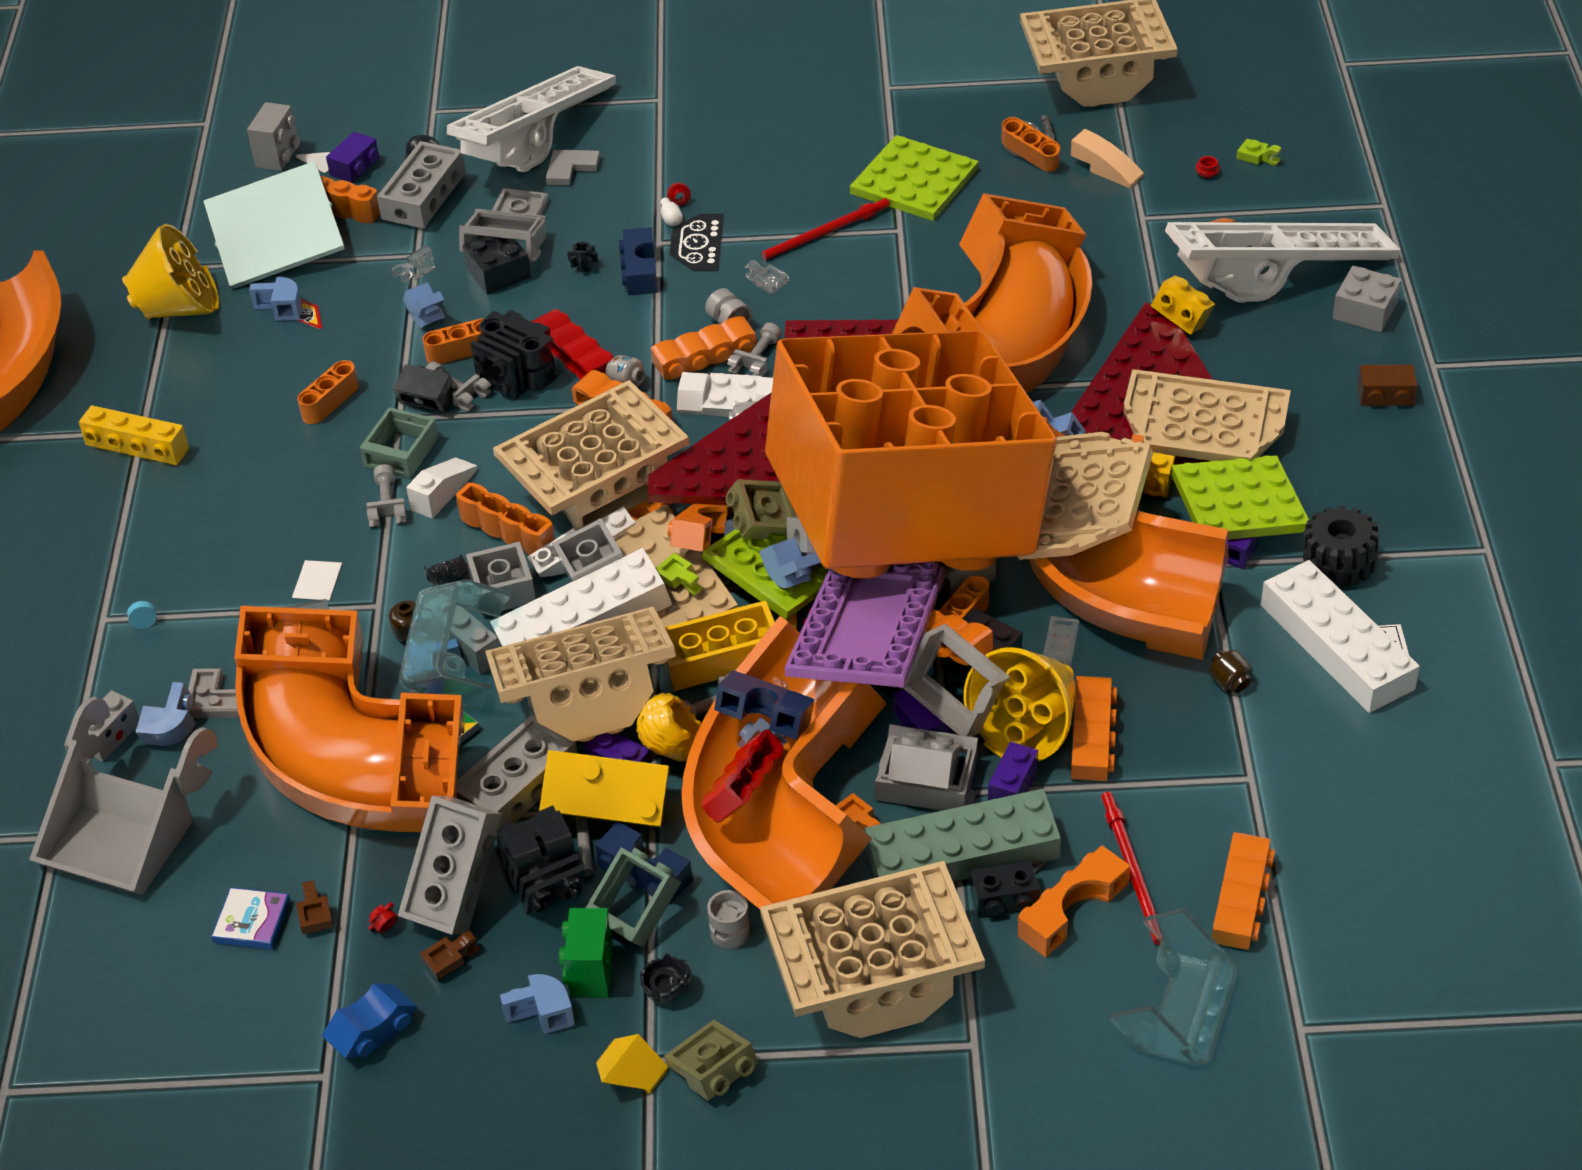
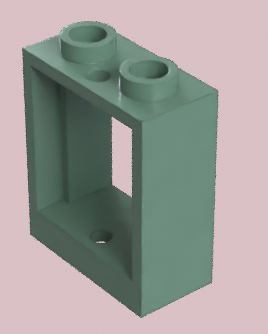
[359,407,439,479]
[586,847,681,948]

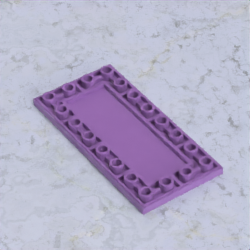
[785,562,946,687]

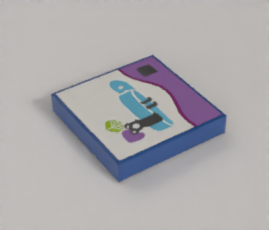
[211,887,291,950]

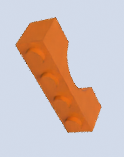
[667,503,734,552]
[1017,845,1130,958]

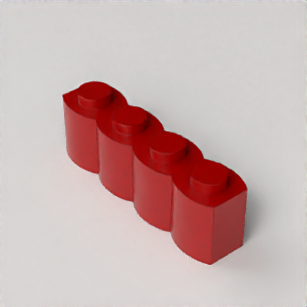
[531,309,614,380]
[702,729,783,823]

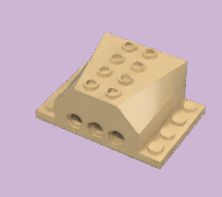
[1020,0,1178,107]
[493,380,689,531]
[485,606,676,742]
[760,861,985,1038]

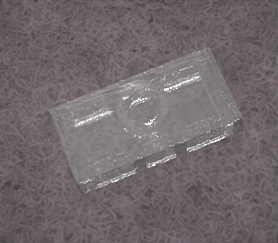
[1043,616,1079,667]

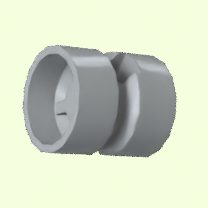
[705,288,752,324]
[707,890,750,949]

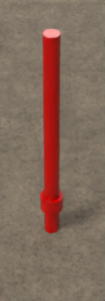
[761,198,890,261]
[1101,791,1166,945]

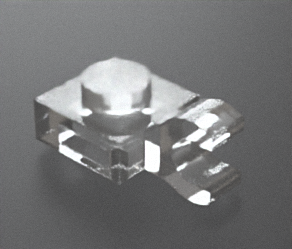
[392,245,435,283]
[745,260,788,295]

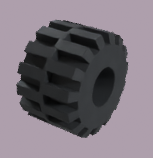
[1303,506,1379,587]

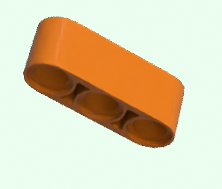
[1002,117,1060,172]
[423,318,484,364]
[297,360,359,424]
[939,575,989,620]

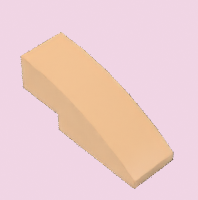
[1071,129,1144,188]

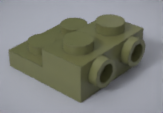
[726,479,796,539]
[664,1019,759,1101]

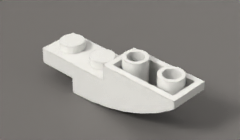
[527,506,636,577]

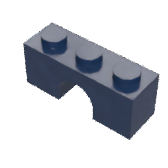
[619,227,658,295]
[714,670,815,740]
[595,821,693,904]

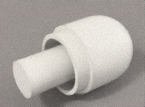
[660,198,683,227]

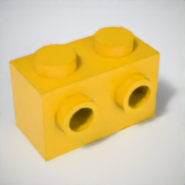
[1151,275,1215,335]

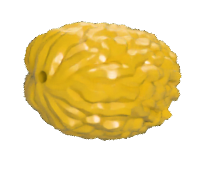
[637,693,701,762]

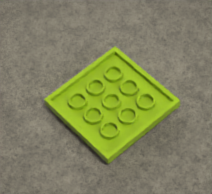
[850,135,979,221]
[1171,455,1309,540]
[702,529,829,620]

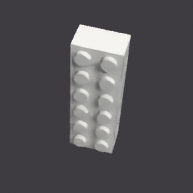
[490,548,672,647]
[1261,560,1420,713]

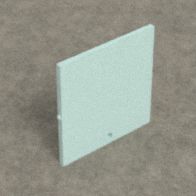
[204,161,345,290]

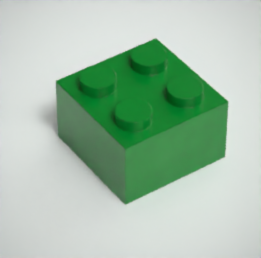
[559,908,613,998]

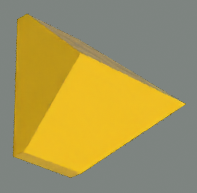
[596,1034,669,1094]

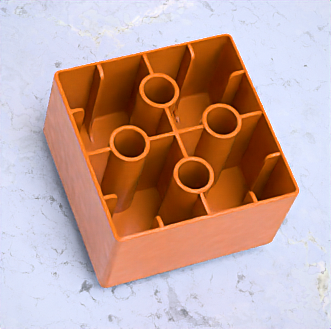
[765,331,1057,579]

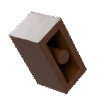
[1357,365,1417,406]

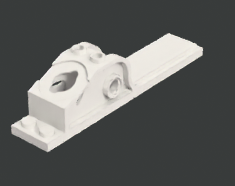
[447,66,616,172]
[1165,222,1401,303]

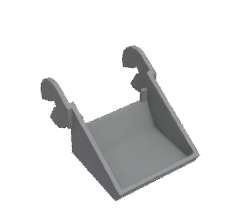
[29,697,218,896]

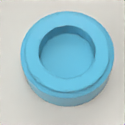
[127,601,157,629]

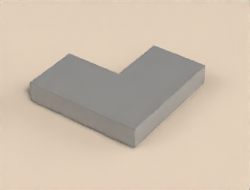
[546,150,600,186]
[188,668,239,718]

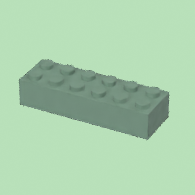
[865,788,1061,882]

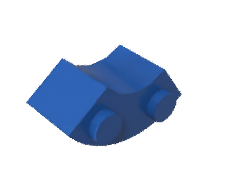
[322,983,418,1058]

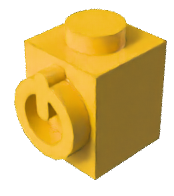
[1142,452,1175,498]

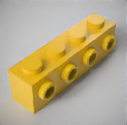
[78,405,189,465]

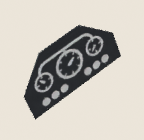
[669,214,724,270]

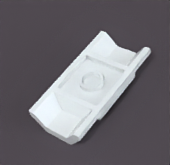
[677,372,773,417]

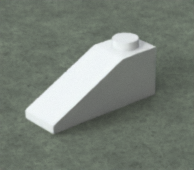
[406,457,478,519]

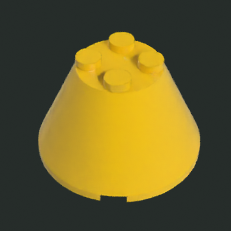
[122,224,219,320]
[964,647,1076,761]

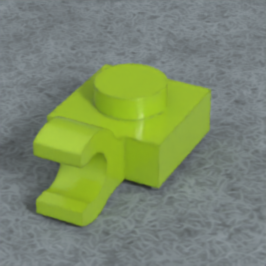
[1237,139,1281,166]
[655,553,703,596]

